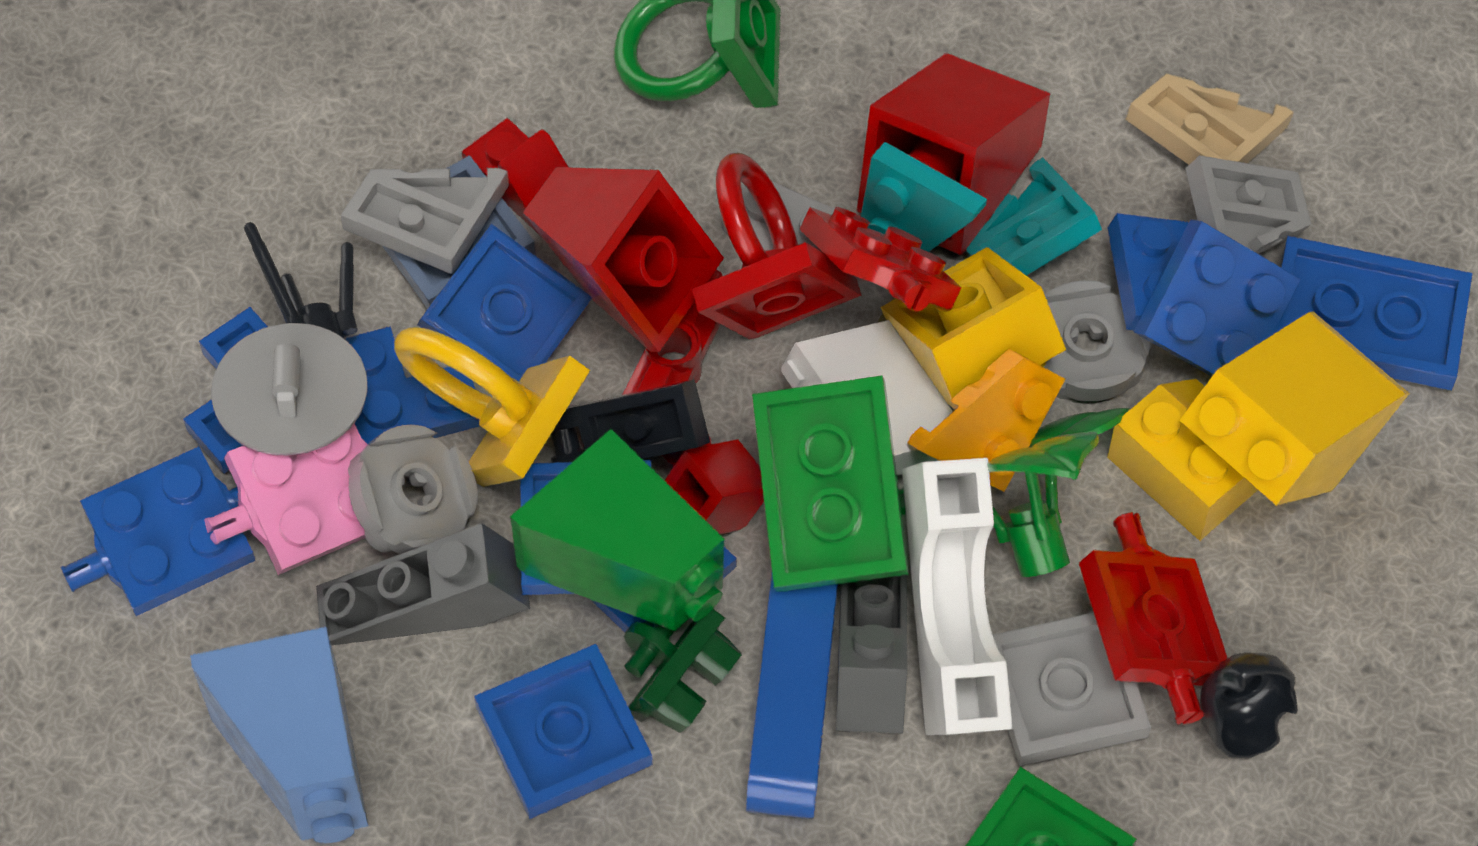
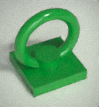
[614,0,781,108]

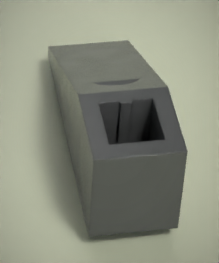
[316,523,530,646]
[836,550,907,734]

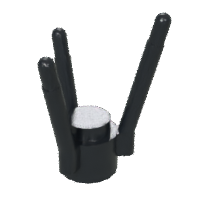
[244,222,358,341]

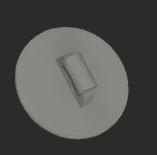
[211,323,368,455]

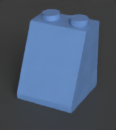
[190,627,368,844]

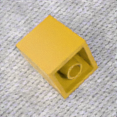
[1179,312,1410,506]

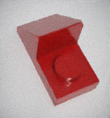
[461,117,568,237]

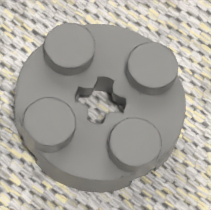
[1044,281,1152,401]
[348,425,478,554]

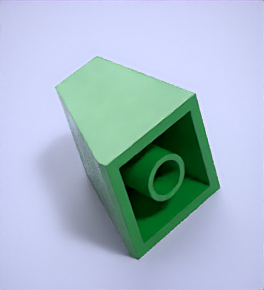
[510,429,724,631]

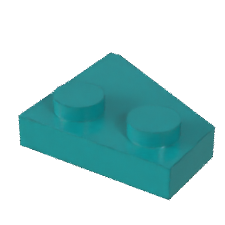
[861,142,987,252]
[965,157,1102,276]

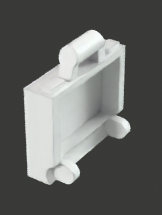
[781,320,953,475]

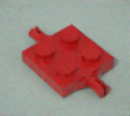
[799,207,962,311]
[1079,512,1228,725]

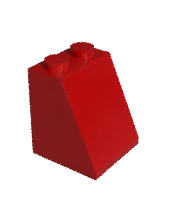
[857,53,1051,255]
[523,167,724,352]

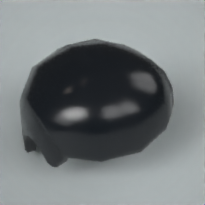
[1198,652,1298,759]

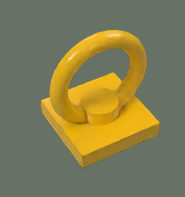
[394,327,590,487]

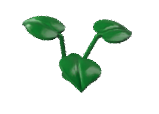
[899,408,1130,577]

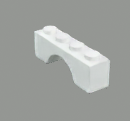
[902,458,1012,735]

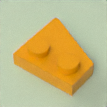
[907,349,1066,492]

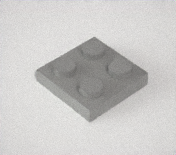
[993,613,1151,766]

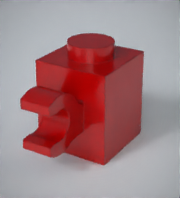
[662,436,764,535]

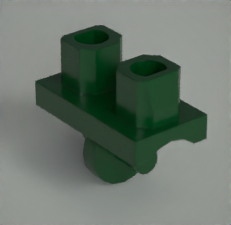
[624,609,742,733]

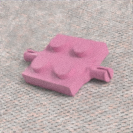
[205,423,368,575]

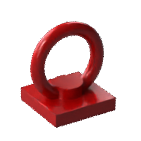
[692,152,862,339]

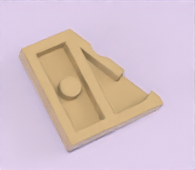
[1125,73,1294,165]

